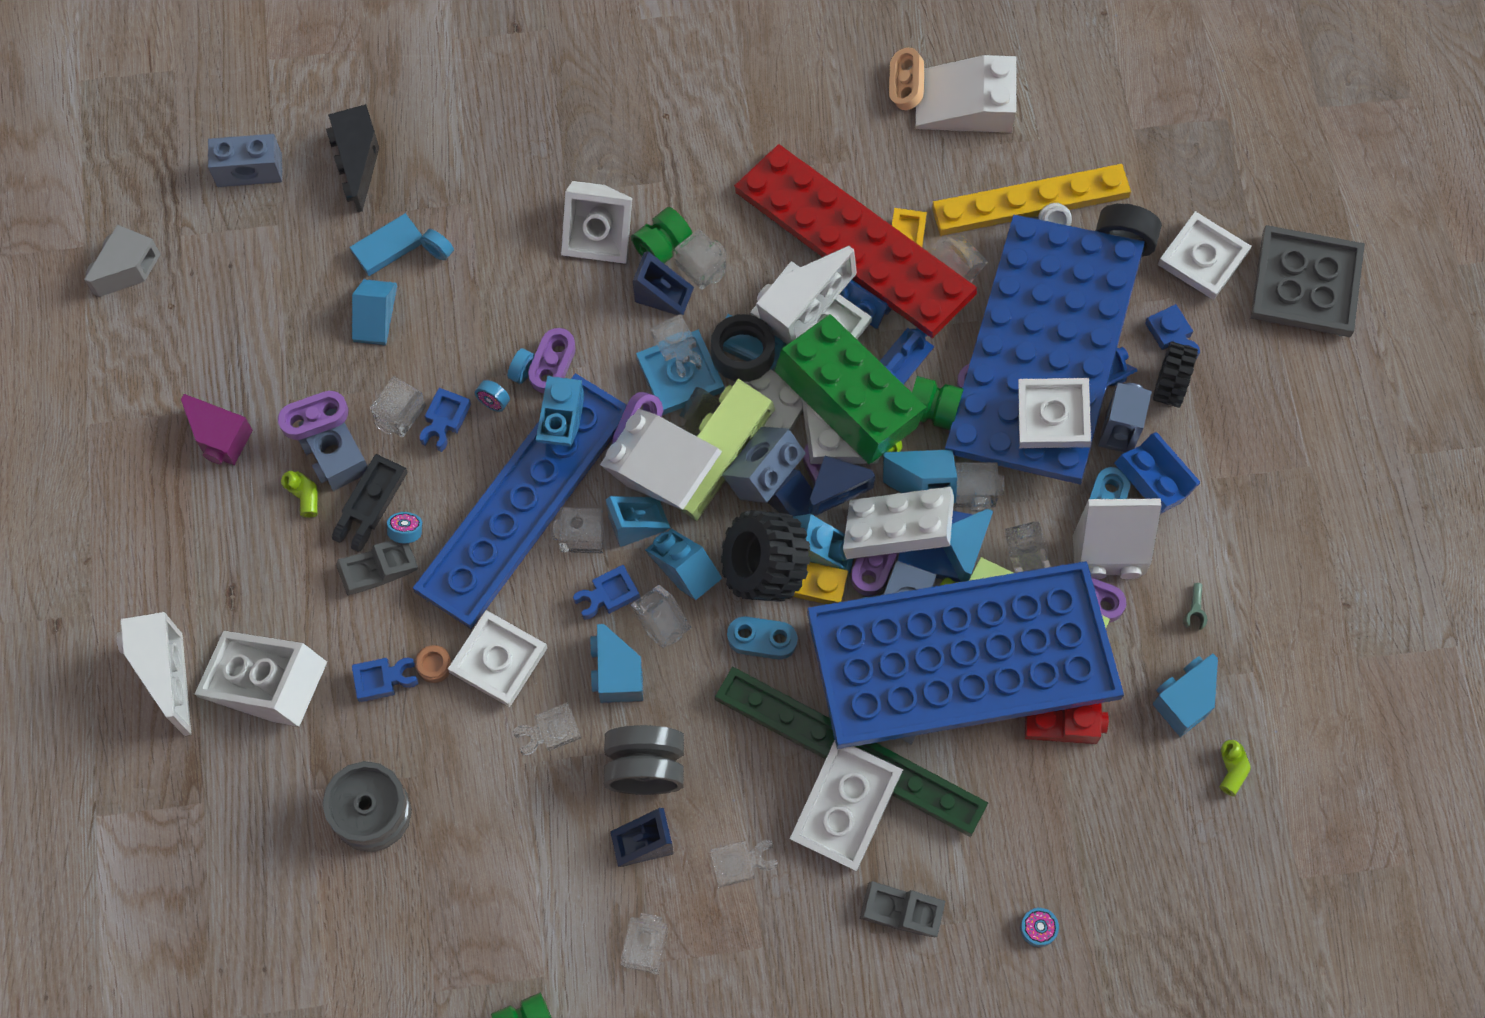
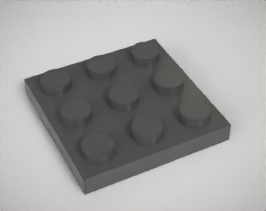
[1250,225,1365,337]

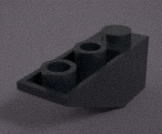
[326,104,379,213]

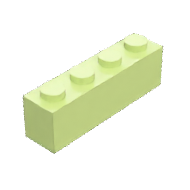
[676,379,775,521]

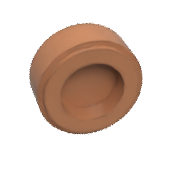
[415,645,452,683]

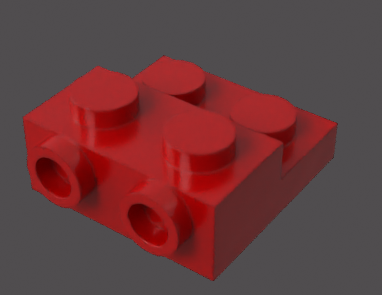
[1025,703,1109,744]

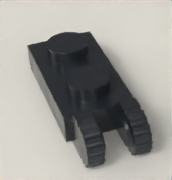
[332,454,408,552]

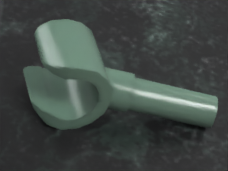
[1183,583,1208,630]

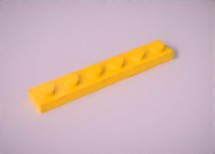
[932,164,1131,236]

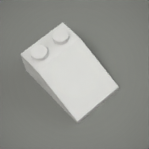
[915,55,1016,133]
[756,246,857,345]
[600,408,722,510]
[1072,499,1161,580]
[117,612,192,736]
[194,631,327,727]

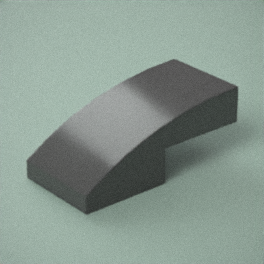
[336,540,418,596]
[859,881,946,938]

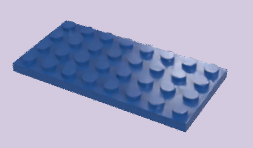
[945,214,1145,485]
[807,561,1124,749]

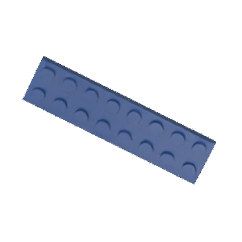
[413,373,627,629]

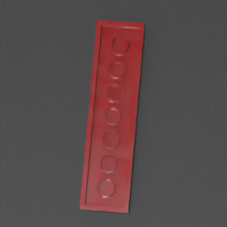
[734,144,977,339]

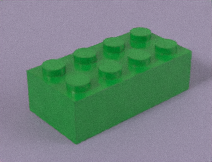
[774,314,926,465]

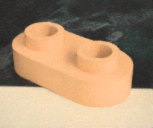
[889,47,924,110]

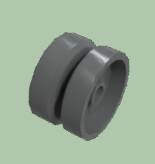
[603,725,684,795]
[323,761,412,852]

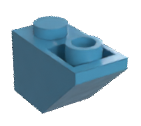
[536,376,584,447]
[883,450,957,503]
[793,514,854,573]
[645,528,722,600]
[590,624,643,703]
[1152,653,1218,738]

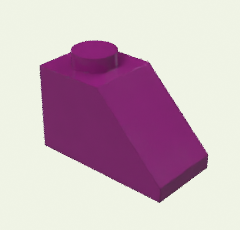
[181,394,253,466]

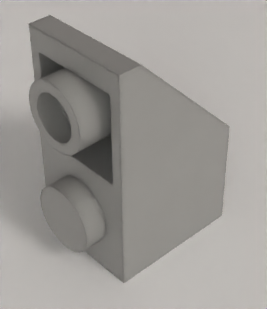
[84,225,161,297]

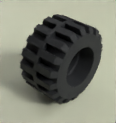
[721,510,810,602]

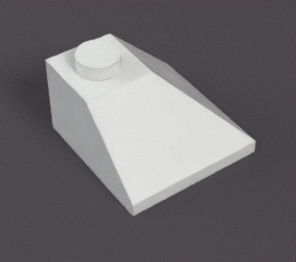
[561,181,632,264]

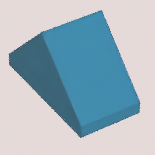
[352,279,397,345]
[606,496,670,547]
[943,509,993,582]

